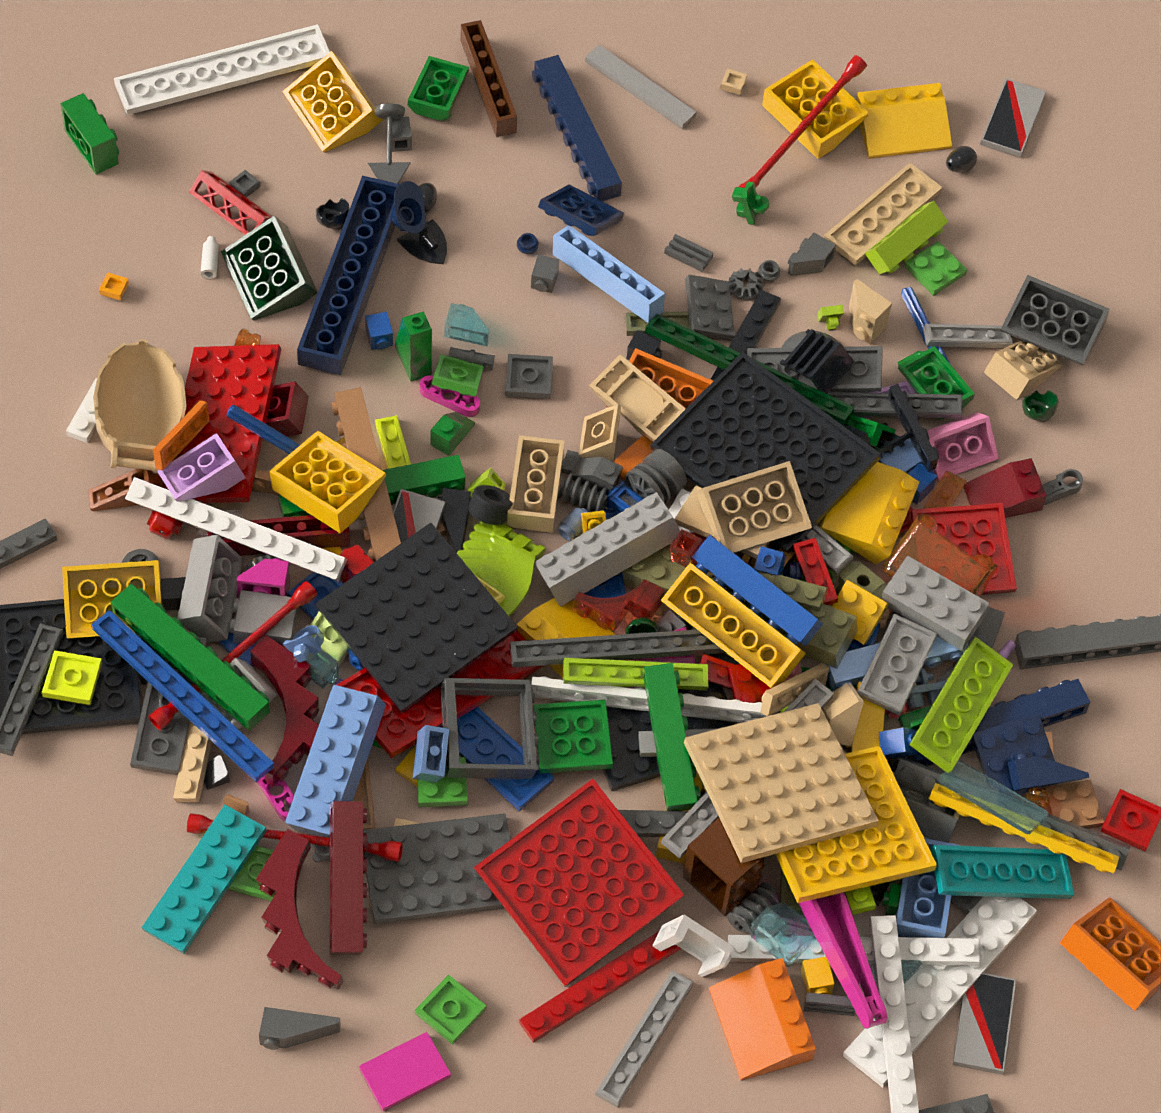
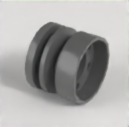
[625,449,687,504]

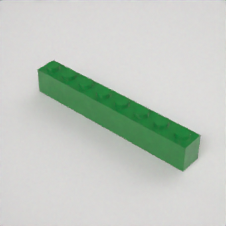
[278,455,466,517]
[110,584,270,732]

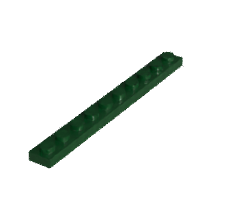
[645,314,855,426]

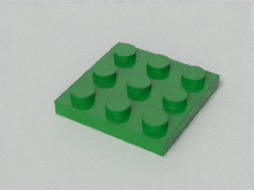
[533,700,613,774]

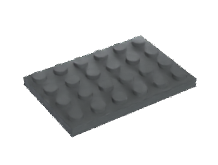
[363,813,511,924]

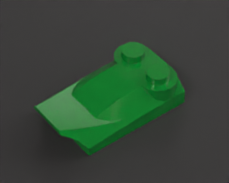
[407,56,469,121]
[897,346,975,420]

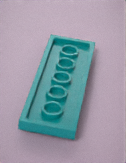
[141,804,267,954]
[930,845,1074,899]

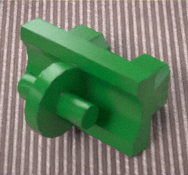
[732,182,770,225]

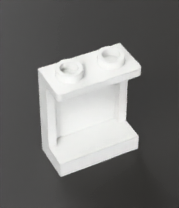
[653,915,733,977]

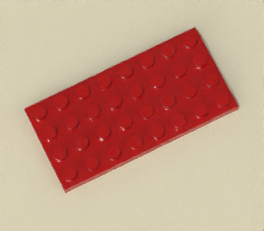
[163,344,282,503]
[336,631,544,758]

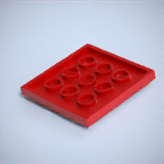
[910,503,1017,595]

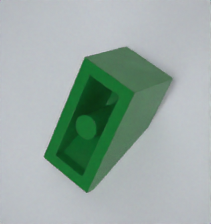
[430,412,475,456]

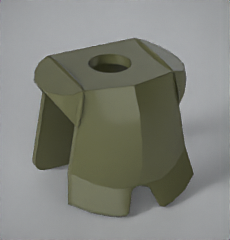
[831,562,887,606]

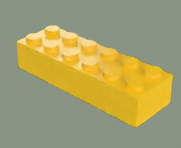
[661,563,806,688]

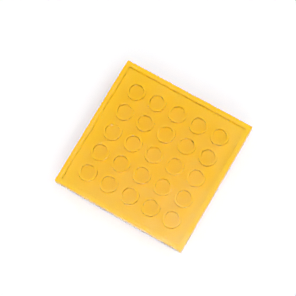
[776,746,937,903]

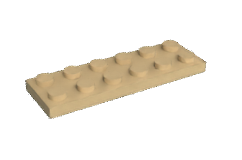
[824,163,942,266]

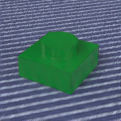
[882,883,901,916]

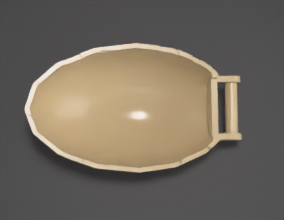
[93,339,186,474]

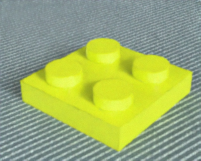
[42,651,102,705]

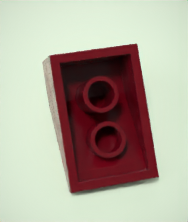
[266,381,309,437]
[963,458,1047,518]

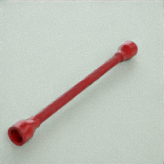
[739,55,867,188]
[148,581,318,731]
[187,813,403,862]

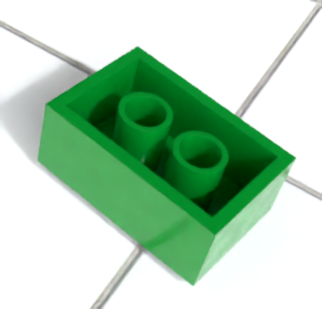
[60,93,120,175]

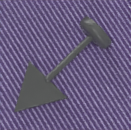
[368,103,411,184]

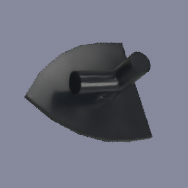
[397,219,447,264]

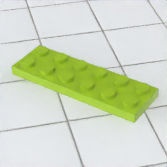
[909,636,1013,773]

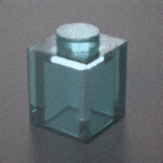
[305,649,339,689]

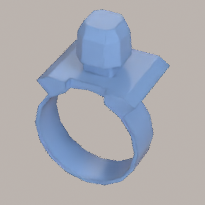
[283,625,324,662]

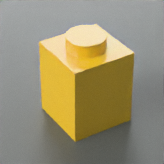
[800,957,834,995]

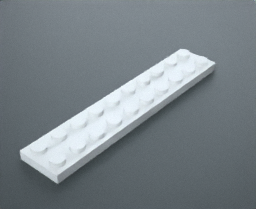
[114,24,330,115]
[843,896,1037,1088]

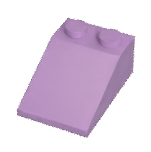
[157,433,246,502]

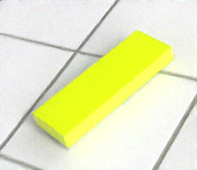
[375,415,411,469]

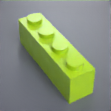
[865,201,948,275]

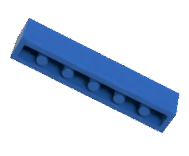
[692,535,823,646]

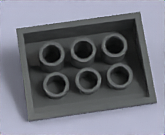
[1001,275,1110,365]

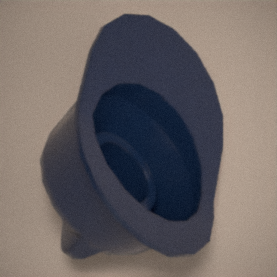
[391,181,426,234]

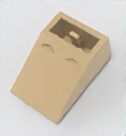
[984,340,1063,400]

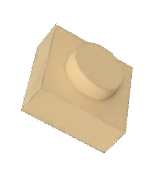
[720,68,747,95]

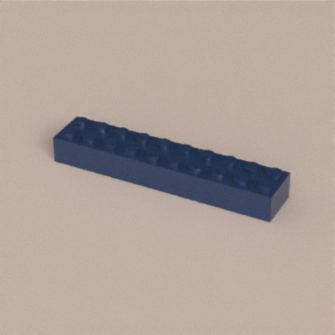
[297,175,399,375]

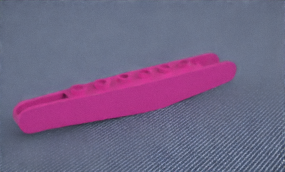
[799,892,887,1029]

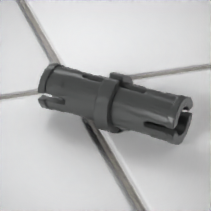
[449,347,495,369]

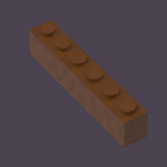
[460,20,517,137]

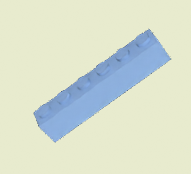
[553,225,665,323]
[825,637,968,691]

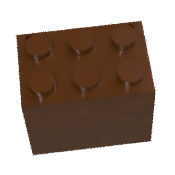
[682,818,765,916]

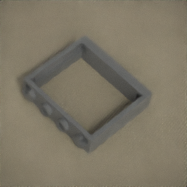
[440,678,540,779]

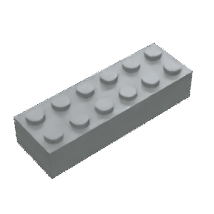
[534,492,683,607]

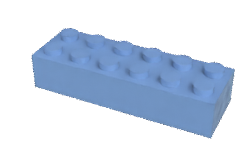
[285,684,386,838]

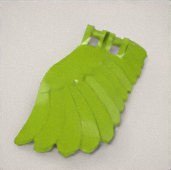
[457,522,546,616]

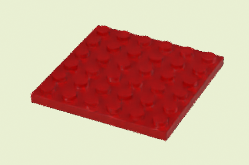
[474,779,684,987]

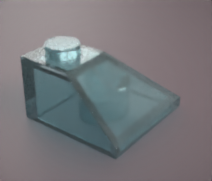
[751,902,816,968]

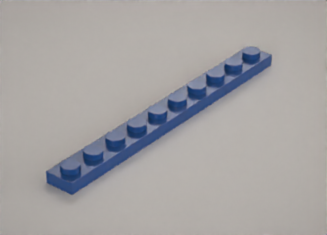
[91,610,274,782]

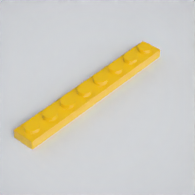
[929,783,1119,874]

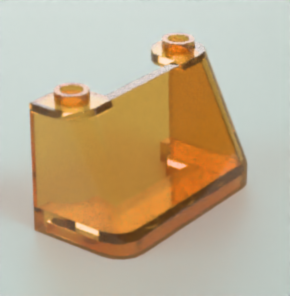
[882,513,998,597]

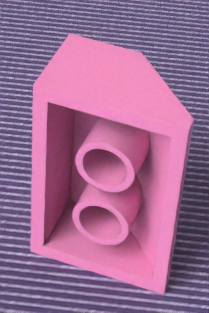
[927,412,999,481]

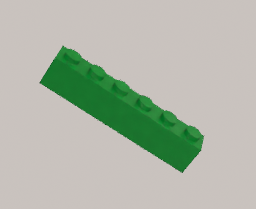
[643,663,701,811]

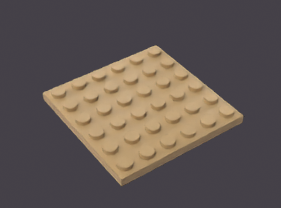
[684,703,879,863]

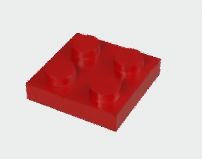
[1100,789,1161,852]

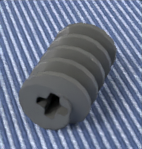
[558,473,608,512]
[727,882,781,935]

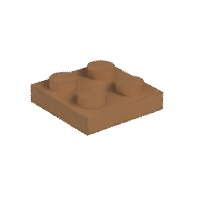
[1043,780,1104,829]

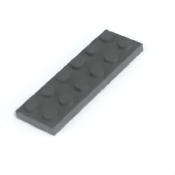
[747,346,883,392]
[130,637,207,774]

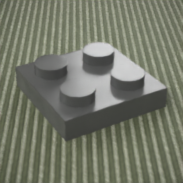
[505,354,553,399]

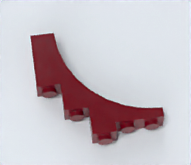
[250,635,319,787]
[256,829,344,990]

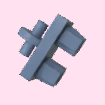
[907,668,947,709]

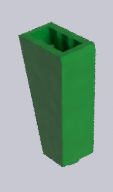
[395,311,432,382]

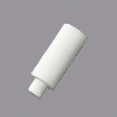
[201,236,219,279]

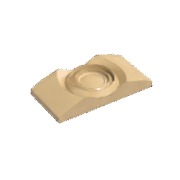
[589,355,685,442]

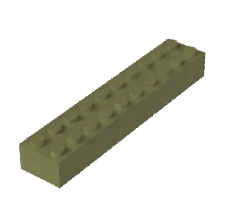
[622,544,857,669]

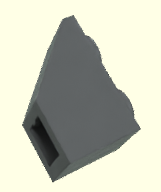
[788,233,836,276]

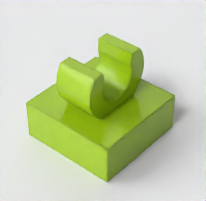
[817,304,844,330]

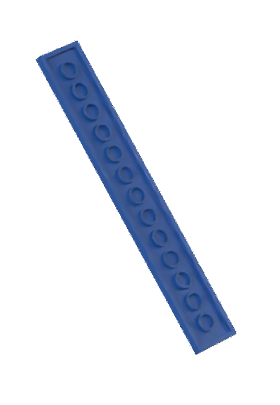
[287,572,554,812]

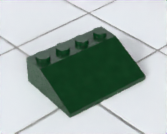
[221,216,318,320]

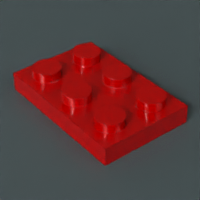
[728,662,802,703]

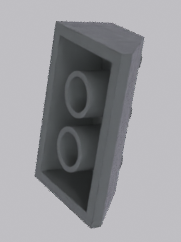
[897,782,960,843]

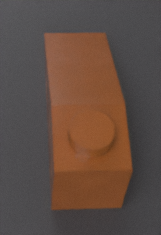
[88,469,163,511]

